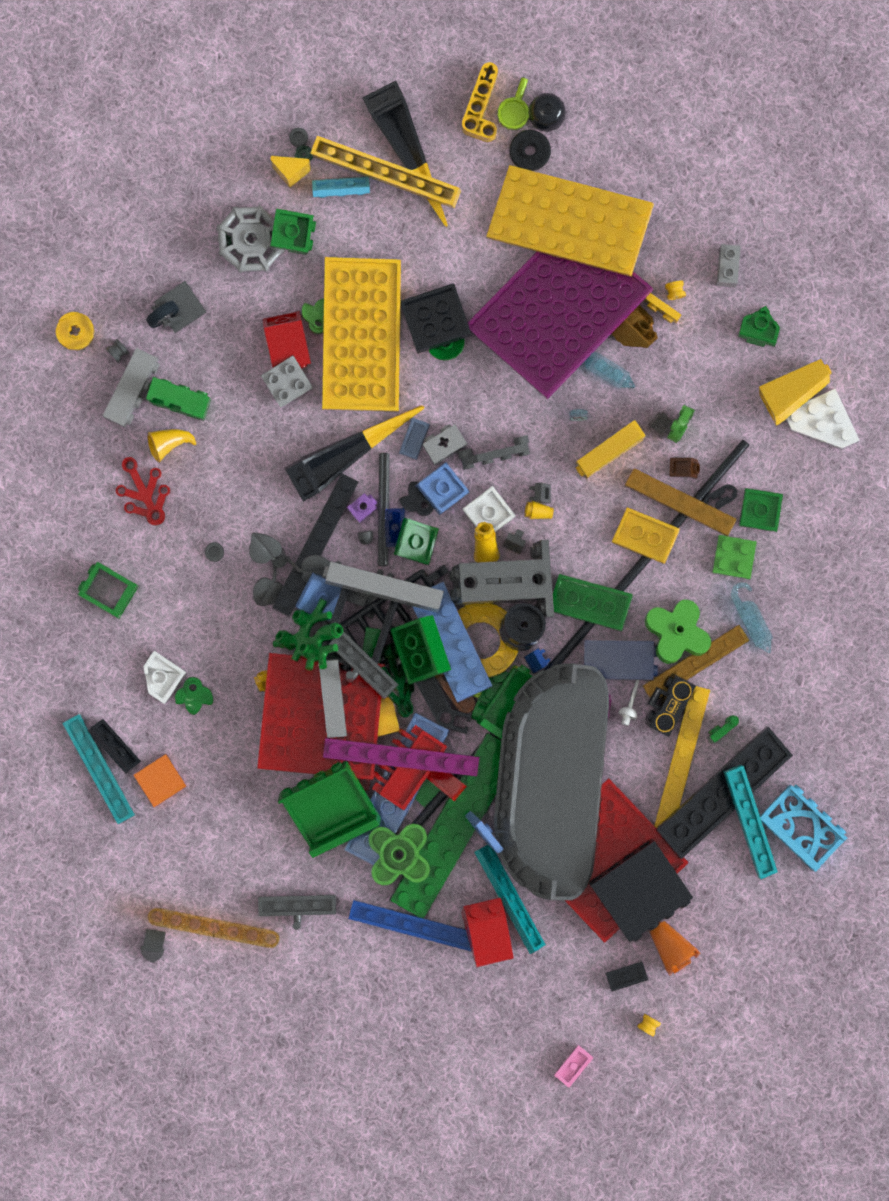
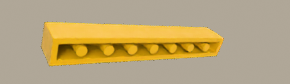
[310,136,461,209]

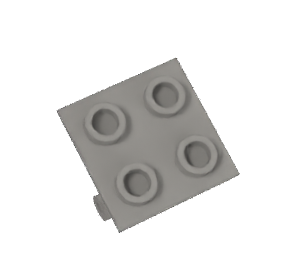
[261,356,313,408]

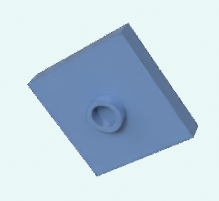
[416,462,469,515]
[295,573,342,621]
[465,811,504,853]

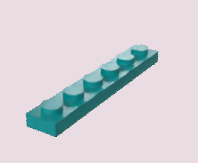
[62,714,135,824]
[723,764,778,879]
[474,844,546,954]

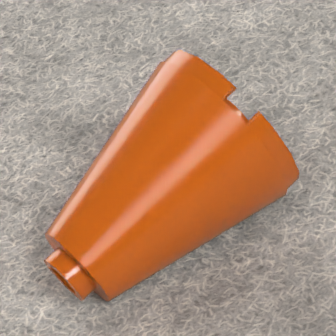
[650,921,700,976]

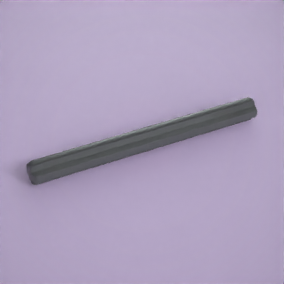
[378,453,390,566]

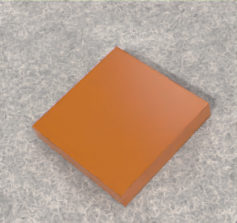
[134,754,187,807]

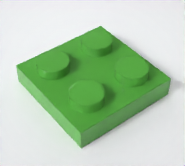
[712,535,757,579]

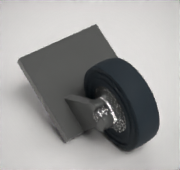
[146,281,207,333]

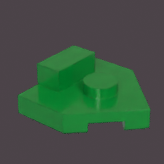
[738,306,780,347]

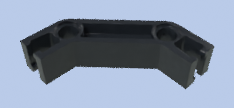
[416,677,472,734]

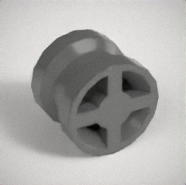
[106,339,130,363]

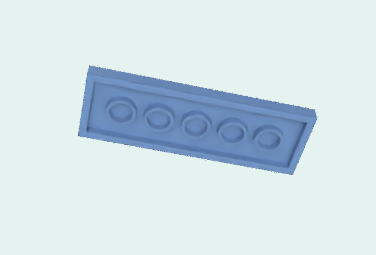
[412,582,492,703]

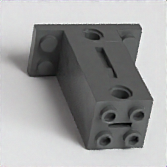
[449,540,554,619]

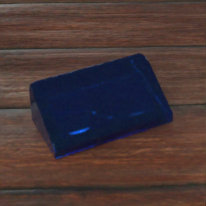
[385,508,405,547]

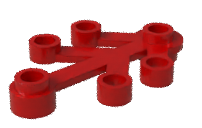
[116,457,170,526]

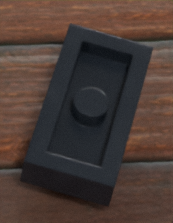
[605,961,648,992]

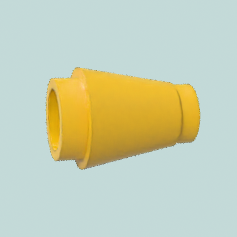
[524,501,554,519]

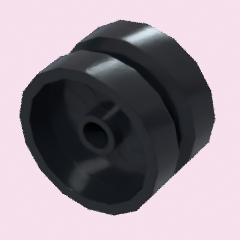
[499,603,546,651]

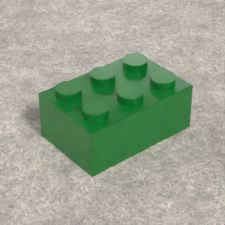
[390,615,451,684]

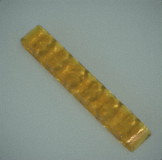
[148,907,280,948]

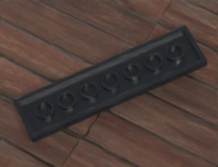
[655,726,793,859]

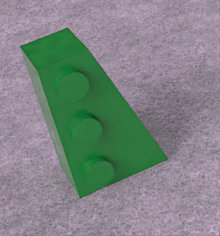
[146,377,211,421]

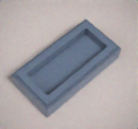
[399,417,430,460]

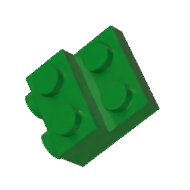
[270,208,316,255]

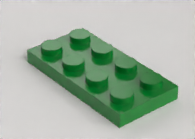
[553,574,633,632]

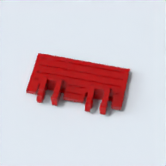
[371,725,447,811]

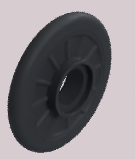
[509,130,551,171]

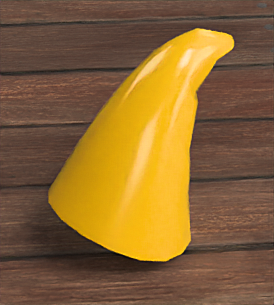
[147,429,196,463]

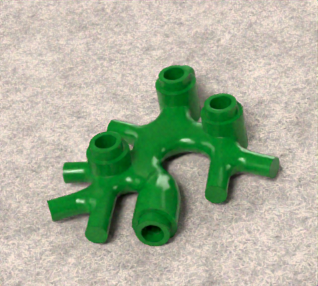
[273,598,343,670]

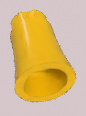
[473,522,500,563]

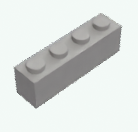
[103,348,160,428]

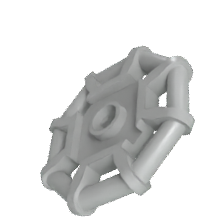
[216,205,284,273]

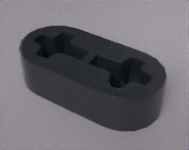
[703,484,737,509]

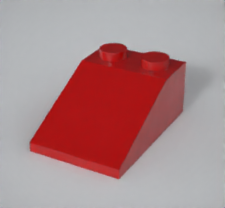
[461,898,514,968]

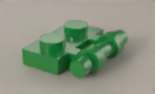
[707,715,739,744]

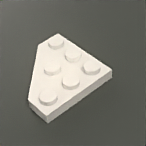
[786,389,859,449]

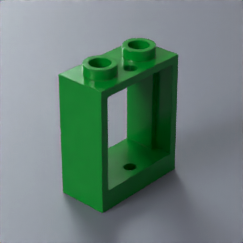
[78,562,139,619]

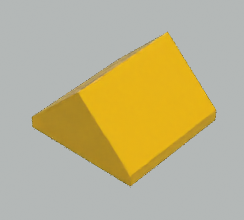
[270,156,311,188]

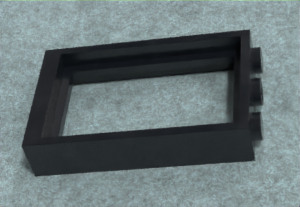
[322,588,398,672]

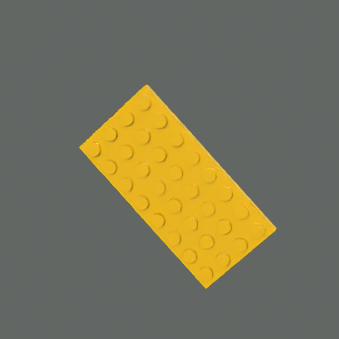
[486,165,654,277]
[322,257,401,412]

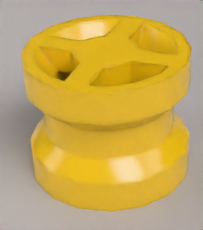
[665,281,686,300]
[637,1013,661,1037]

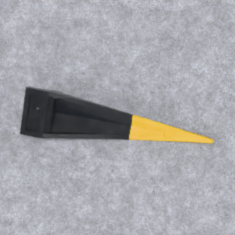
[362,80,448,227]
[284,405,424,502]

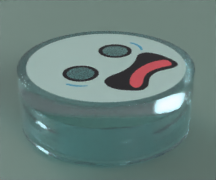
[569,409,588,421]

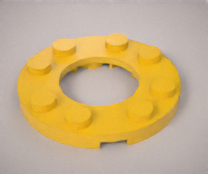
[457,603,518,678]

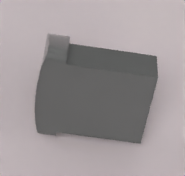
[140,929,166,963]

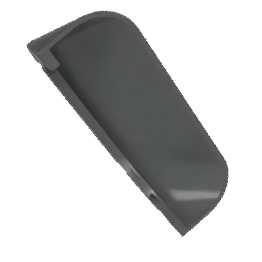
[494,663,609,900]

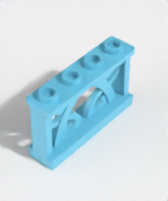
[760,784,847,872]

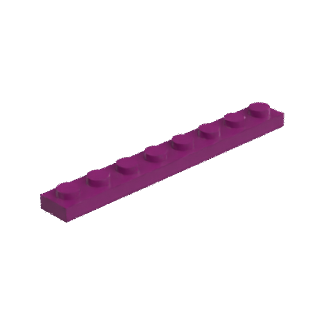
[323,738,479,776]

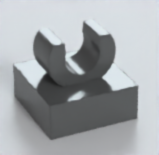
[529,482,551,504]
[503,529,526,555]

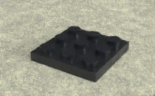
[400,283,472,354]

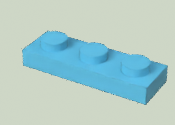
[312,177,370,198]

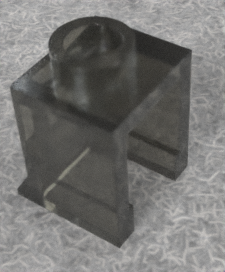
[647,412,673,439]

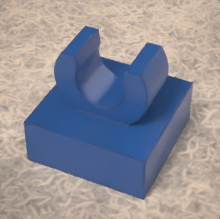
[524,648,550,673]

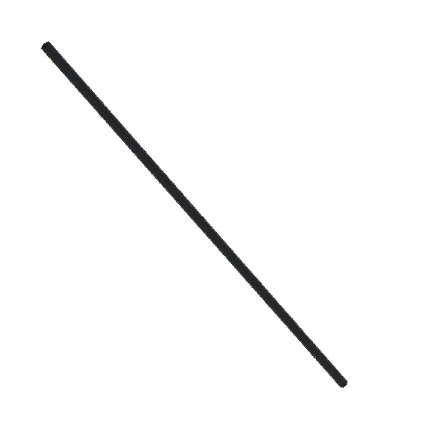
[411,439,750,826]

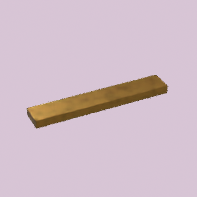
[625,468,737,537]
[642,625,750,698]

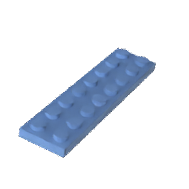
[344,713,450,865]

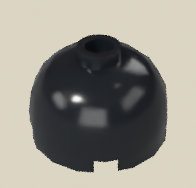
[528,93,566,132]

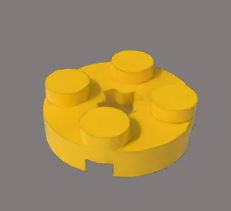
[55,312,94,351]

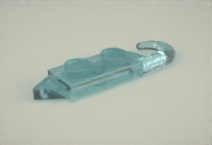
[585,351,635,389]
[731,582,773,654]

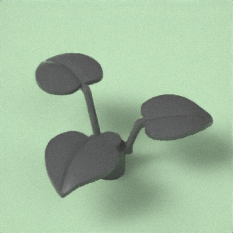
[249,532,331,606]

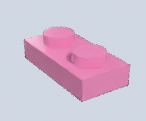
[554,1045,594,1088]

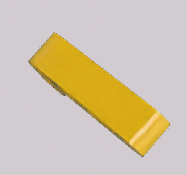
[462,62,498,142]

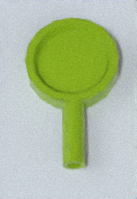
[497,77,529,130]

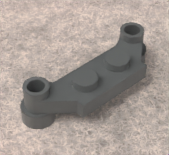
[457,435,530,470]

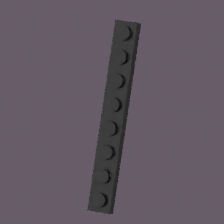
[272,473,359,617]

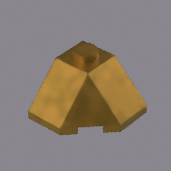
[611,304,658,348]

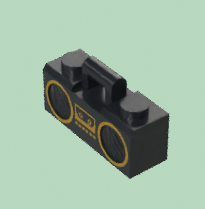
[645,673,696,737]

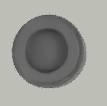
[289,127,308,147]
[205,542,224,562]

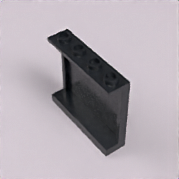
[589,838,693,942]

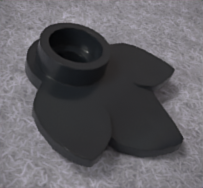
[399,481,434,516]

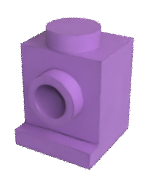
[347,493,377,524]

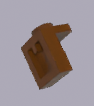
[669,458,700,479]

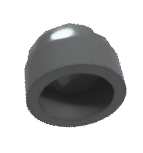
[358,531,373,545]

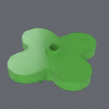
[644,600,711,664]
[369,824,430,885]

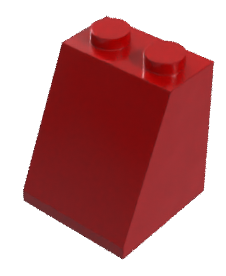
[263,311,311,368]

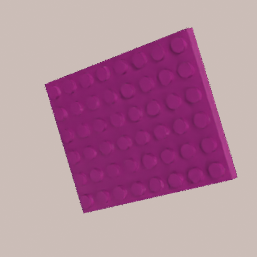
[468,252,653,400]

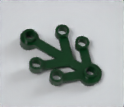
[381,643,415,718]

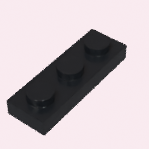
[88,719,141,774]

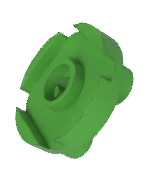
[667,405,695,443]

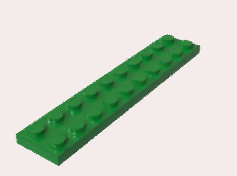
[389,733,501,919]

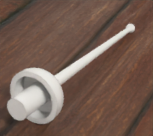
[618,680,639,726]

